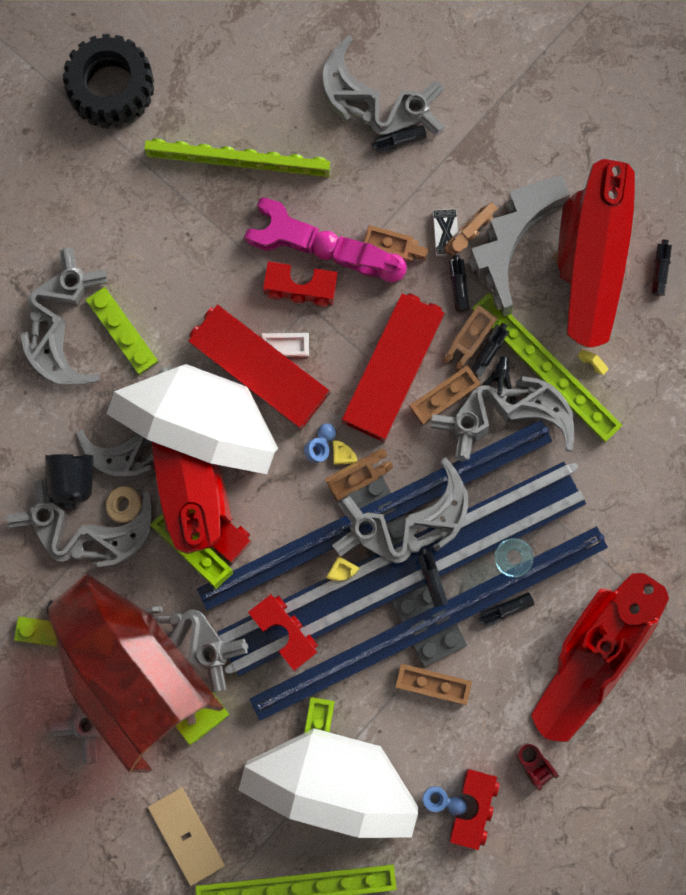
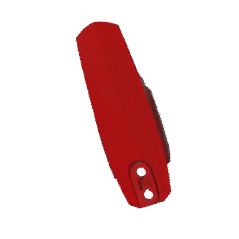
[557,159,635,348]
[151,441,232,554]
[531,573,669,742]

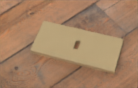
[148,787,225,886]

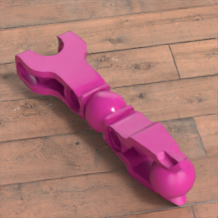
[243,197,407,283]

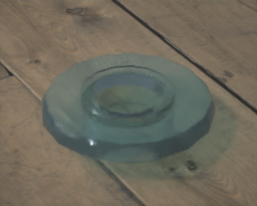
[495,538,534,577]

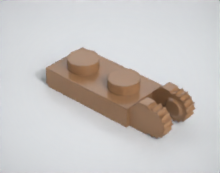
[444,202,498,256]
[443,305,498,371]
[325,449,393,501]

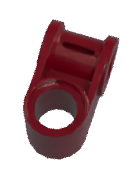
[515,743,559,791]

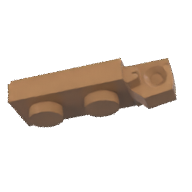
[363,225,428,262]

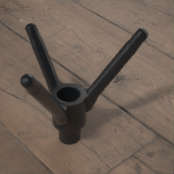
[481,357,516,405]

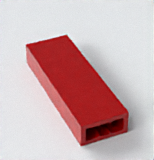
[342,293,445,443]
[188,304,331,430]

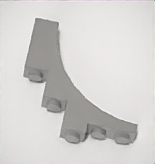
[468,175,570,317]

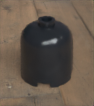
[45,454,94,508]

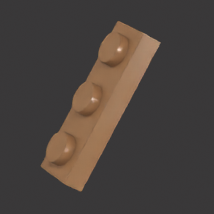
[409,365,481,426]
[395,664,472,705]

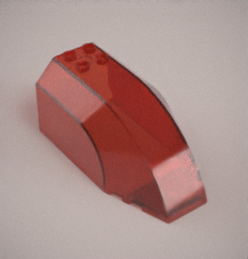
[48,573,224,773]

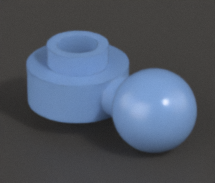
[304,423,336,463]
[422,786,467,816]

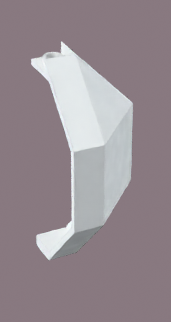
[107,364,278,474]
[239,729,418,838]

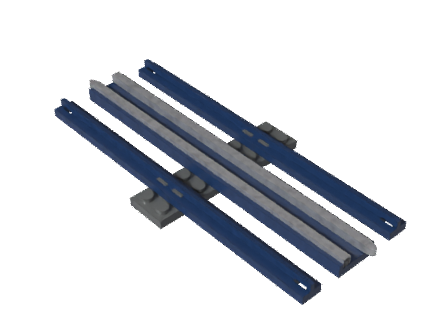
[196,420,608,721]

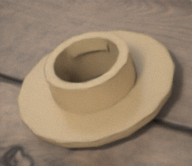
[106,486,141,523]

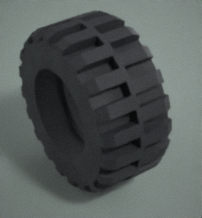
[63,34,154,128]

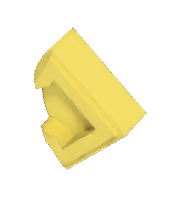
[577,349,608,375]
[333,441,357,465]
[326,556,360,581]

